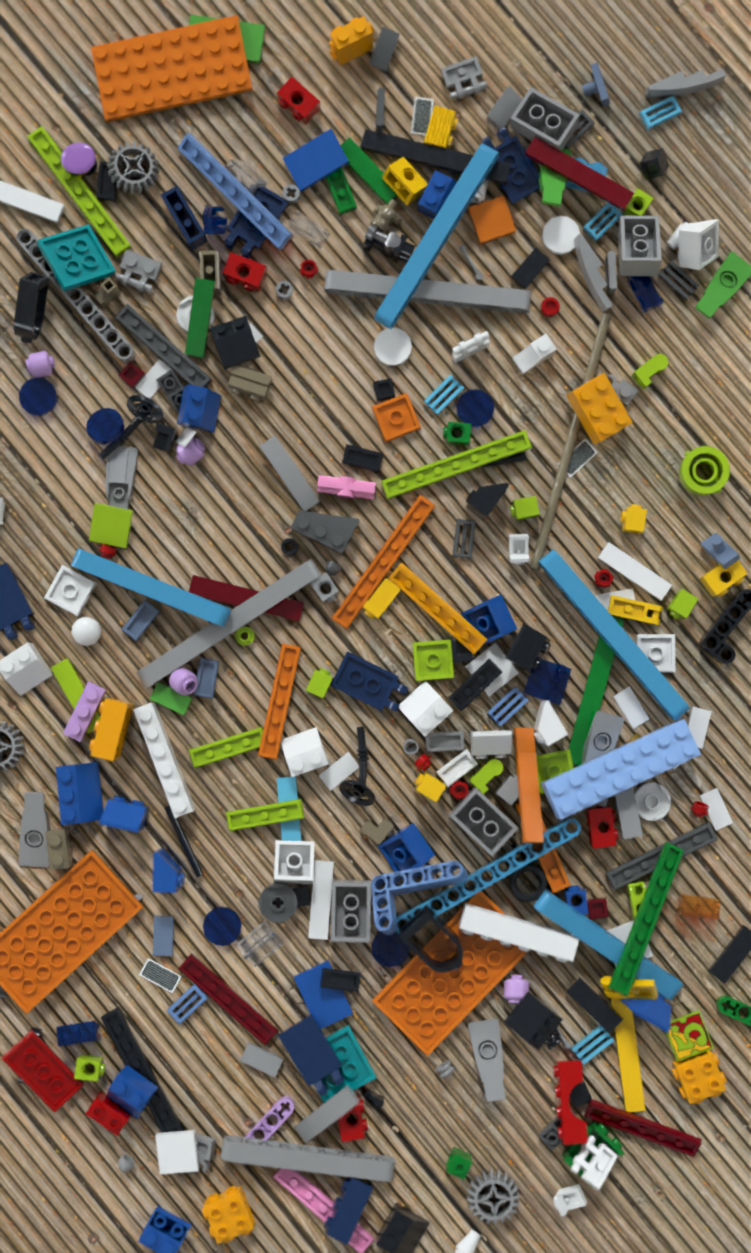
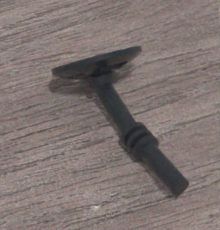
[98,395,163,460]
[339,726,376,806]

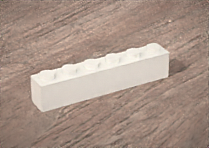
[133,702,196,818]
[459,903,579,963]

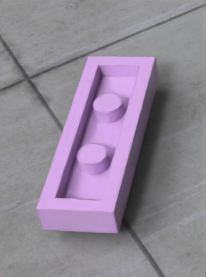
[63,681,106,742]

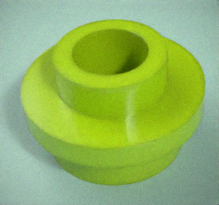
[235,627,255,646]

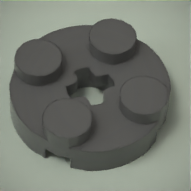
[258,883,298,923]

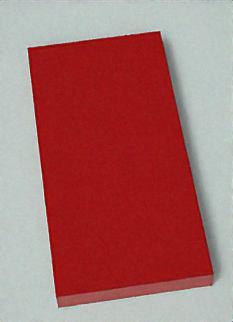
[1,1030,84,1113]

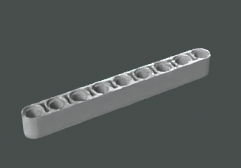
[16,229,136,364]
[221,1135,396,1182]

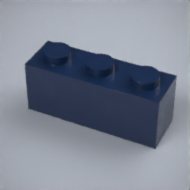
[161,186,208,251]
[323,1177,373,1245]

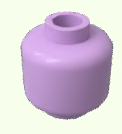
[26,351,56,378]
[176,438,205,466]
[169,667,198,696]
[504,975,529,1004]

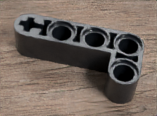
[699,589,751,664]

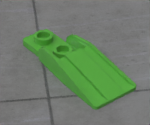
[539,149,572,207]
[695,252,751,318]

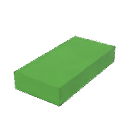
[150,682,193,715]

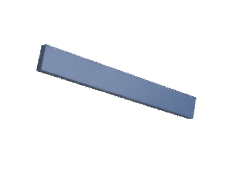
[177,133,293,250]

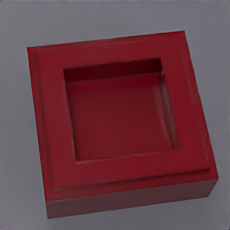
[118,361,146,389]
[587,897,609,920]

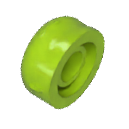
[679,446,730,496]

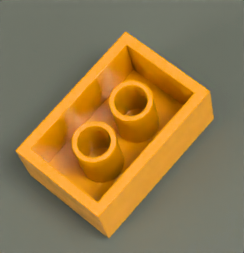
[566,373,633,444]
[89,698,134,761]

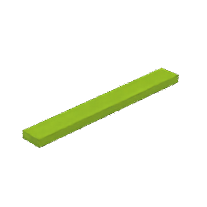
[27,126,132,258]
[381,430,532,499]

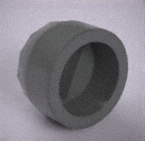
[326,560,342,576]

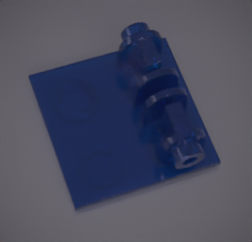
[523,659,571,705]

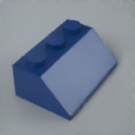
[56,762,104,825]

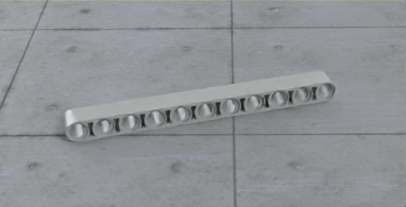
[324,270,531,313]
[136,559,322,689]

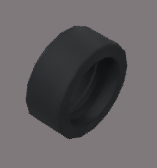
[509,864,547,902]

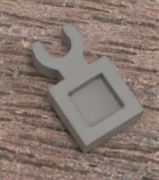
[608,374,638,407]
[196,1134,216,1173]

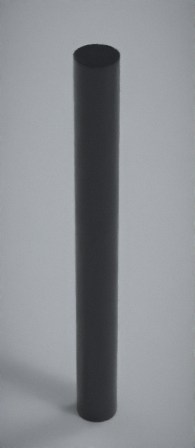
[164,805,204,877]

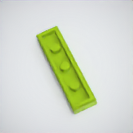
[50,658,101,734]
[189,727,263,768]
[226,799,305,831]

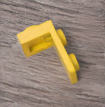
[363,578,400,620]

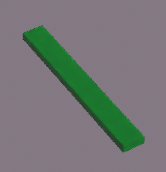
[568,615,624,765]
[608,842,684,997]

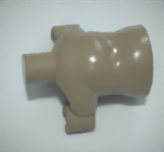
[370,199,401,233]

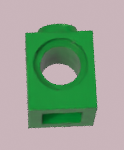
[443,422,471,446]
[445,1146,472,1180]

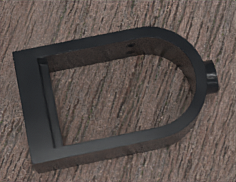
[14,272,50,343]
[398,904,463,972]

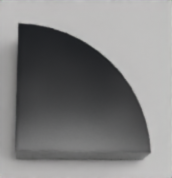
[364,1089,384,1108]

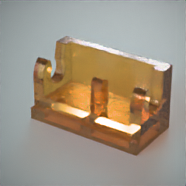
[675,894,720,920]

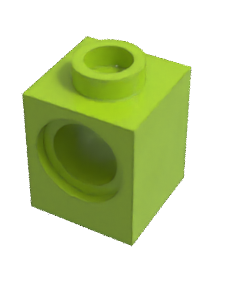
[622,188,653,216]
[509,496,540,521]
[667,589,698,620]
[306,668,333,698]
[74,1054,106,1082]

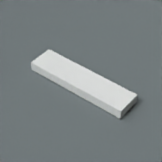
[0,181,65,224]
[597,542,672,601]
[308,860,334,940]

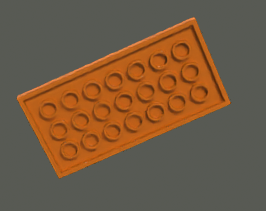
[91,15,253,122]
[0,849,144,1014]
[372,890,527,1056]

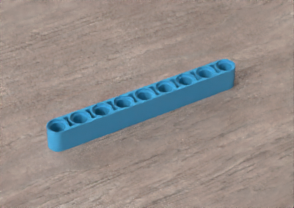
[70,548,232,627]
[534,890,683,1001]

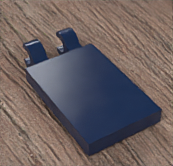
[481,126,539,205]
[224,182,289,259]
[0,563,35,640]
[330,651,409,712]
[278,1014,344,1096]

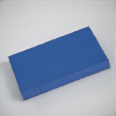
[283,129,350,192]
[294,960,353,1029]

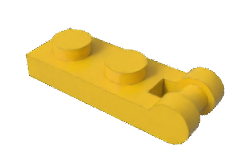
[607,595,663,626]
[600,976,658,1000]

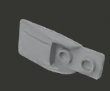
[105,446,138,509]
[582,711,624,764]
[18,792,50,867]
[468,1018,506,1102]

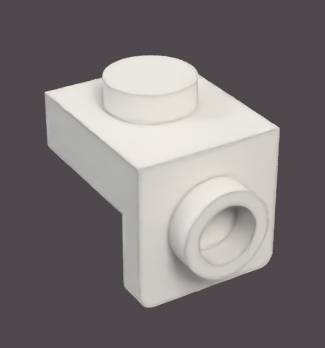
[509,534,529,565]
[554,1184,587,1216]

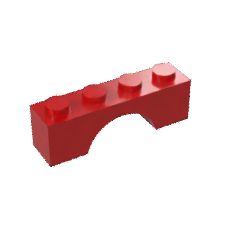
[553,1060,588,1144]

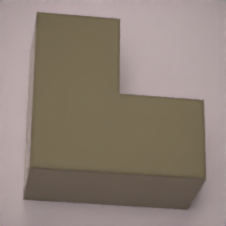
[93,277,121,307]
[360,818,394,845]

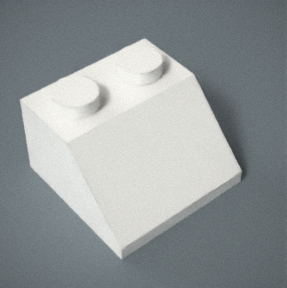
[677,219,719,270]
[0,642,53,696]
[399,681,453,737]
[534,700,568,746]
[281,727,329,777]
[470,730,512,759]
[274,840,314,884]

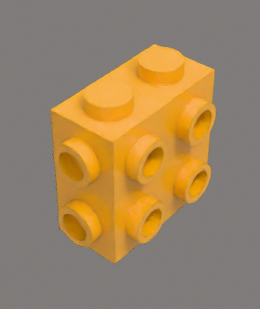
[328,16,374,66]
[671,1050,727,1104]
[202,1185,256,1244]

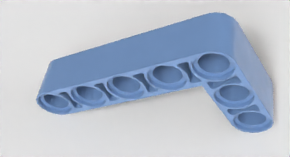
[371,861,468,935]

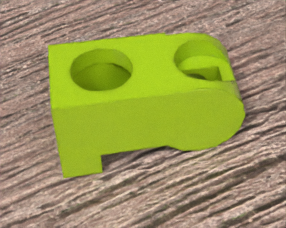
[631,354,668,390]
[469,758,503,794]
[627,881,646,920]

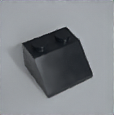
[210,316,261,370]
[466,483,509,521]
[505,623,551,674]
[504,991,563,1050]
[376,1202,430,1253]

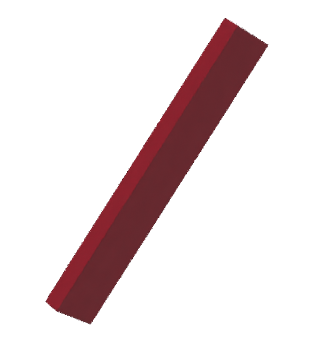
[525,137,634,211]
[189,575,304,621]
[178,953,278,1046]
[584,1099,702,1157]

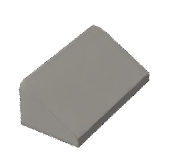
[486,85,523,129]

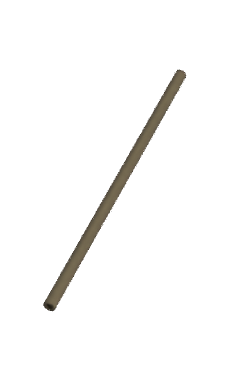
[530,313,611,570]

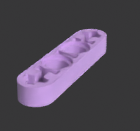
[245,1096,295,1140]

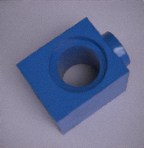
[564,885,588,914]

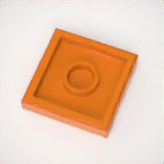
[468,195,516,245]
[372,393,421,443]

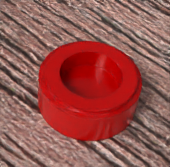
[540,297,560,317]

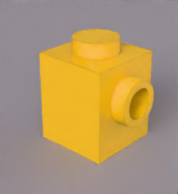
[620,504,647,534]

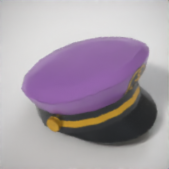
[61,143,97,177]

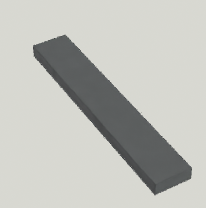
[115,304,212,388]
[605,822,718,891]

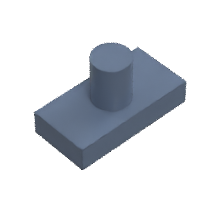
[582,62,610,107]
[700,533,740,569]

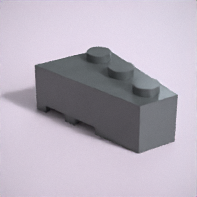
[290,510,360,555]

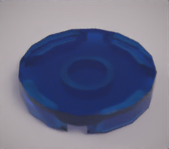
[19,378,58,416]
[456,389,494,428]
[86,408,124,445]
[203,906,242,946]
[372,931,410,967]

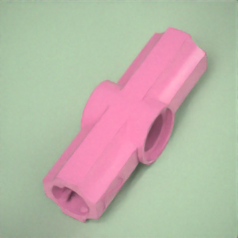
[317,475,376,500]

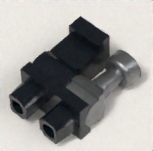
[363,224,415,263]

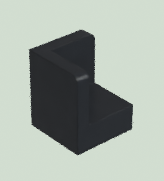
[640,148,669,180]
[153,423,178,454]
[451,639,472,662]

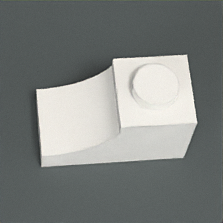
[512,334,556,375]

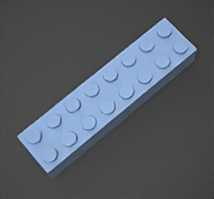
[540,719,701,820]

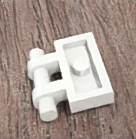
[452,331,490,363]
[570,1135,618,1190]

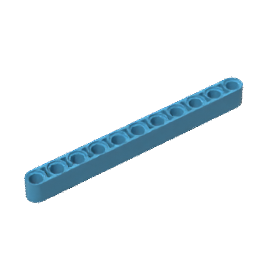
[374,143,499,330]
[538,549,690,722]
[396,817,581,933]

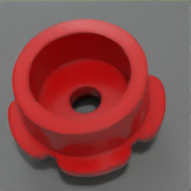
[300,260,318,278]
[98,544,117,559]
[594,569,613,588]
[414,754,432,771]
[450,781,469,800]
[690,801,709,817]

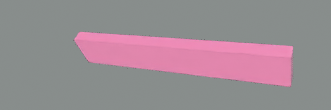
[273,1168,374,1253]

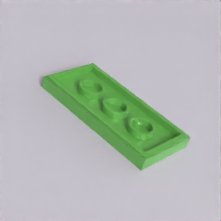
[189,15,265,64]

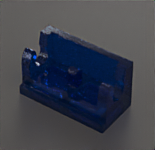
[202,205,228,235]
[627,276,664,313]
[56,1021,101,1047]

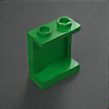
[562,1121,625,1188]

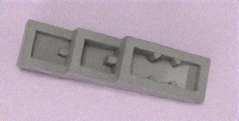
[645,69,726,98]
[574,233,613,313]
[259,435,320,511]
[613,786,643,839]
[294,1085,360,1143]

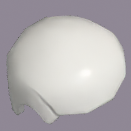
[71,617,101,646]

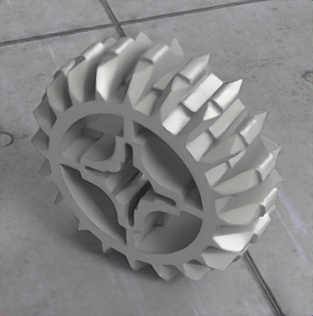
[107,141,159,194]
[0,721,25,773]
[467,1169,520,1225]

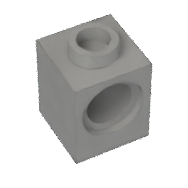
[310,572,339,604]
[495,774,519,806]

